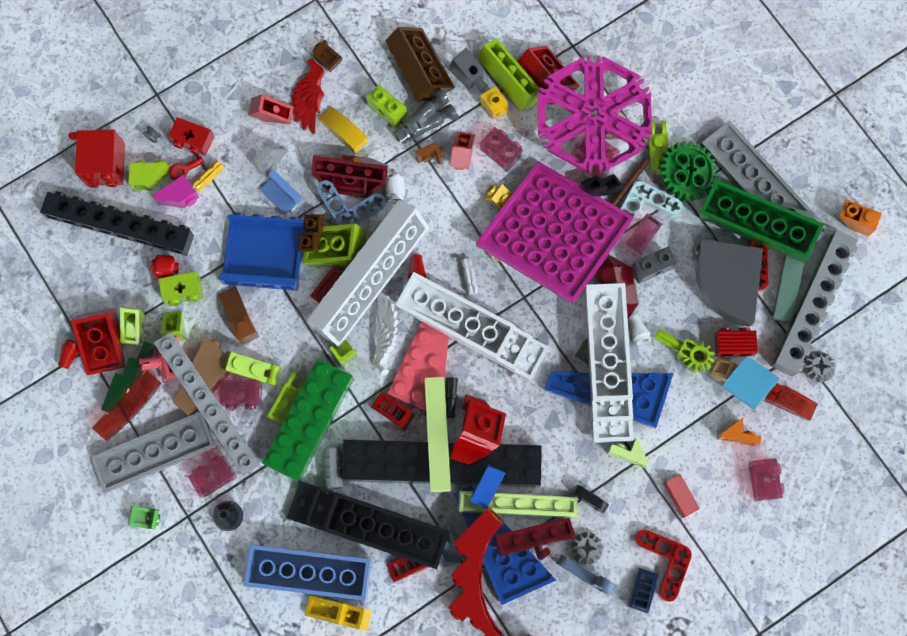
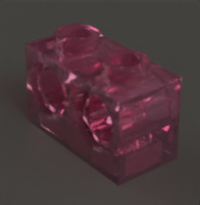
[480,127,523,172]

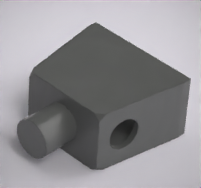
[449,48,488,92]

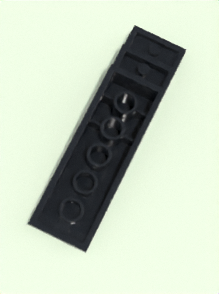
[287,481,450,570]

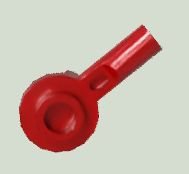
[168,156,204,181]

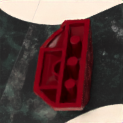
[311,153,388,198]
[593,255,639,319]

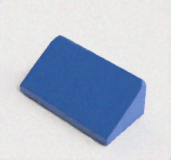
[469,464,505,508]

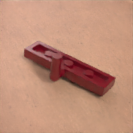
[494,517,576,560]

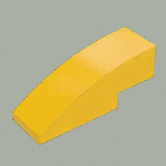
[318,107,369,154]

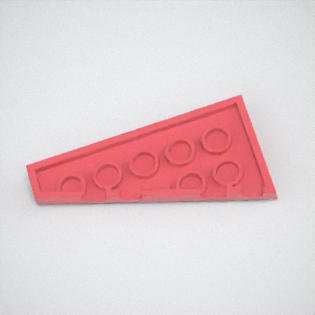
[388,321,449,412]

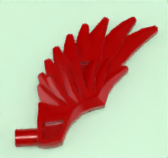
[290,58,325,134]

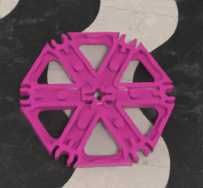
[538,55,652,173]

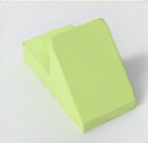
[607,437,648,468]

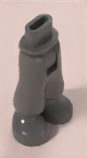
[394,88,459,144]

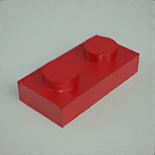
[310,266,342,303]

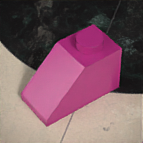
[152,175,200,208]

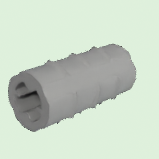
[323,448,343,489]

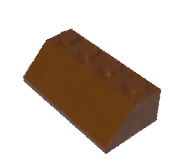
[385,27,455,101]

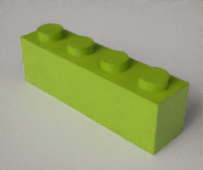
[477,38,539,112]

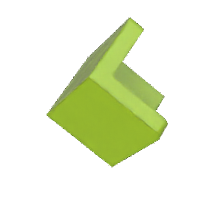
[329,339,358,367]

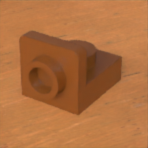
[415,142,445,165]

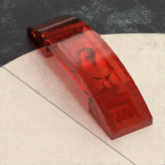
[92,370,162,441]

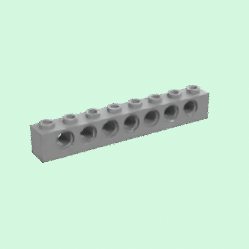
[771,230,858,377]
[154,332,260,475]

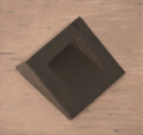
[575,338,589,365]

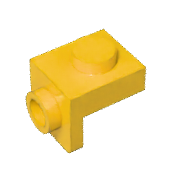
[484,184,512,210]

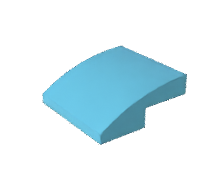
[722,356,780,410]

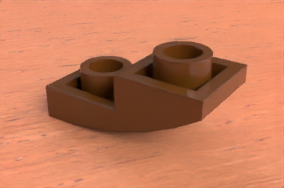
[299,214,324,252]

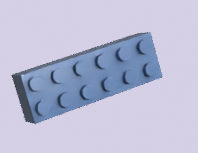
[244,545,372,601]

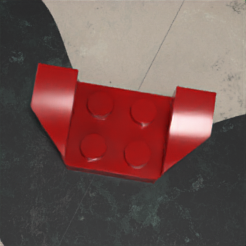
[450,394,506,464]

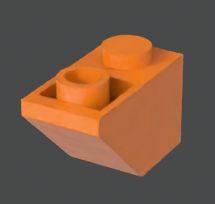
[839,199,882,236]

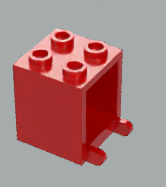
[68,129,125,188]

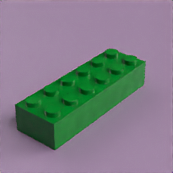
[699,179,824,264]
[262,359,354,483]

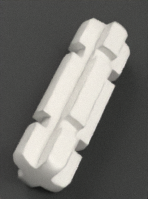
[462,258,478,295]

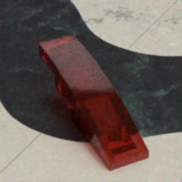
[763,383,818,421]

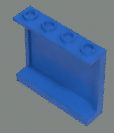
[219,213,304,291]

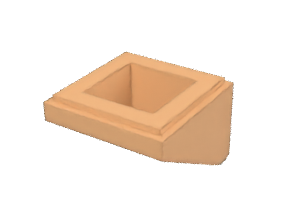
[711,357,738,382]

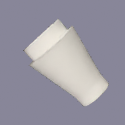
[628,315,651,345]

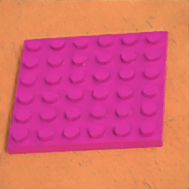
[476,161,634,305]

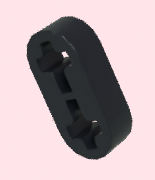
[572,485,609,514]

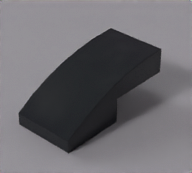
[581,174,623,196]

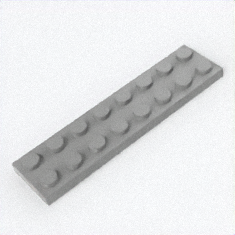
[700,120,830,241]

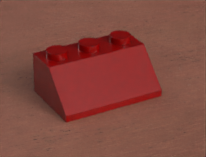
[517,46,580,105]

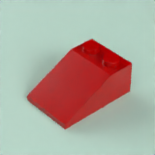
[71,308,125,376]

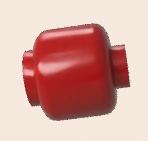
[151,255,179,279]

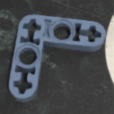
[317,180,386,225]
[556,555,617,595]

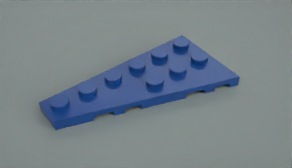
[544,371,674,429]
[453,485,556,605]

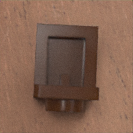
[313,39,342,73]

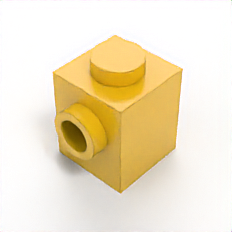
[480,86,508,119]

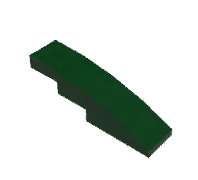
[101,341,155,413]

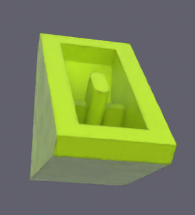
[160,311,187,341]

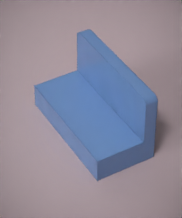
[260,169,301,215]

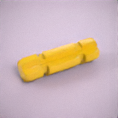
[192,161,224,192]

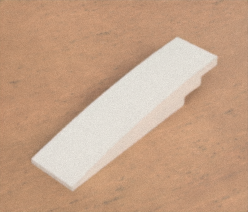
[395,272,549,381]
[586,283,634,443]

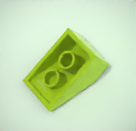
[303,223,367,268]

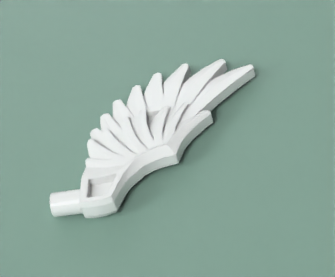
[373,294,398,375]

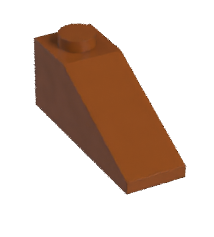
[219,286,259,345]

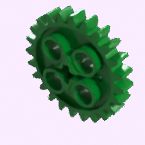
[658,141,718,202]

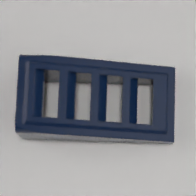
[627,568,659,614]

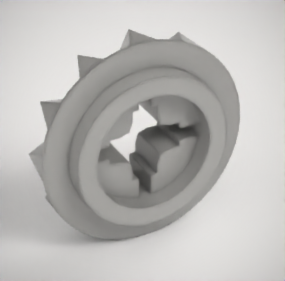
[804,351,836,382]
[571,532,603,565]

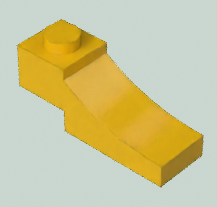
[305,595,372,631]

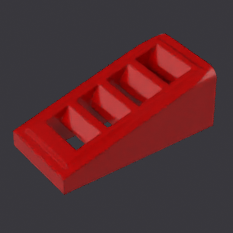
[371,391,415,430]
[386,557,430,583]

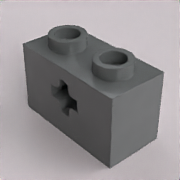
[631,246,677,284]

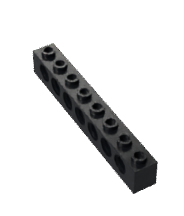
[40,191,194,256]

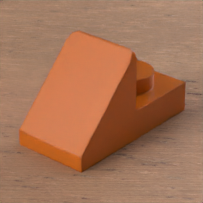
[717,418,762,446]

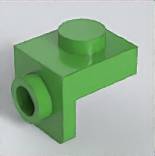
[127,506,161,529]

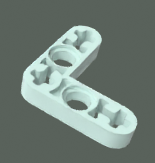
[621,181,683,230]

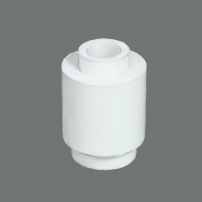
[386,174,405,203]

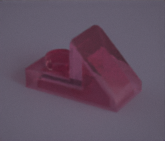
[626,213,663,254]

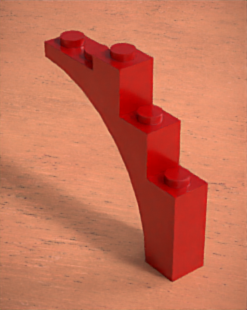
[448,507,504,636]

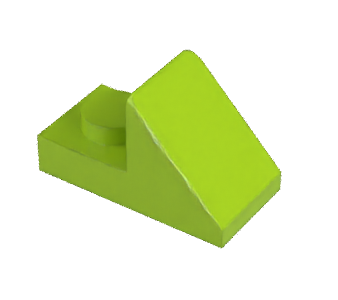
[120,306,146,345]

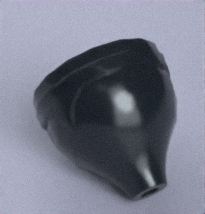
[213,501,243,531]

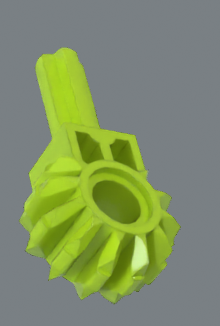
[654,329,715,374]

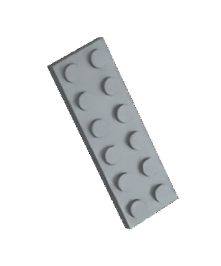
[91,412,217,494]

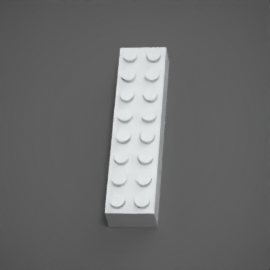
[306,200,429,347]

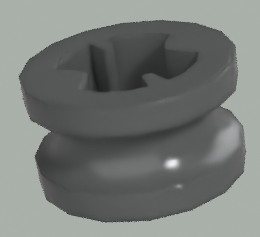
[142,126,161,143]

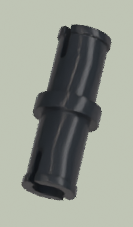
[445,377,458,418]

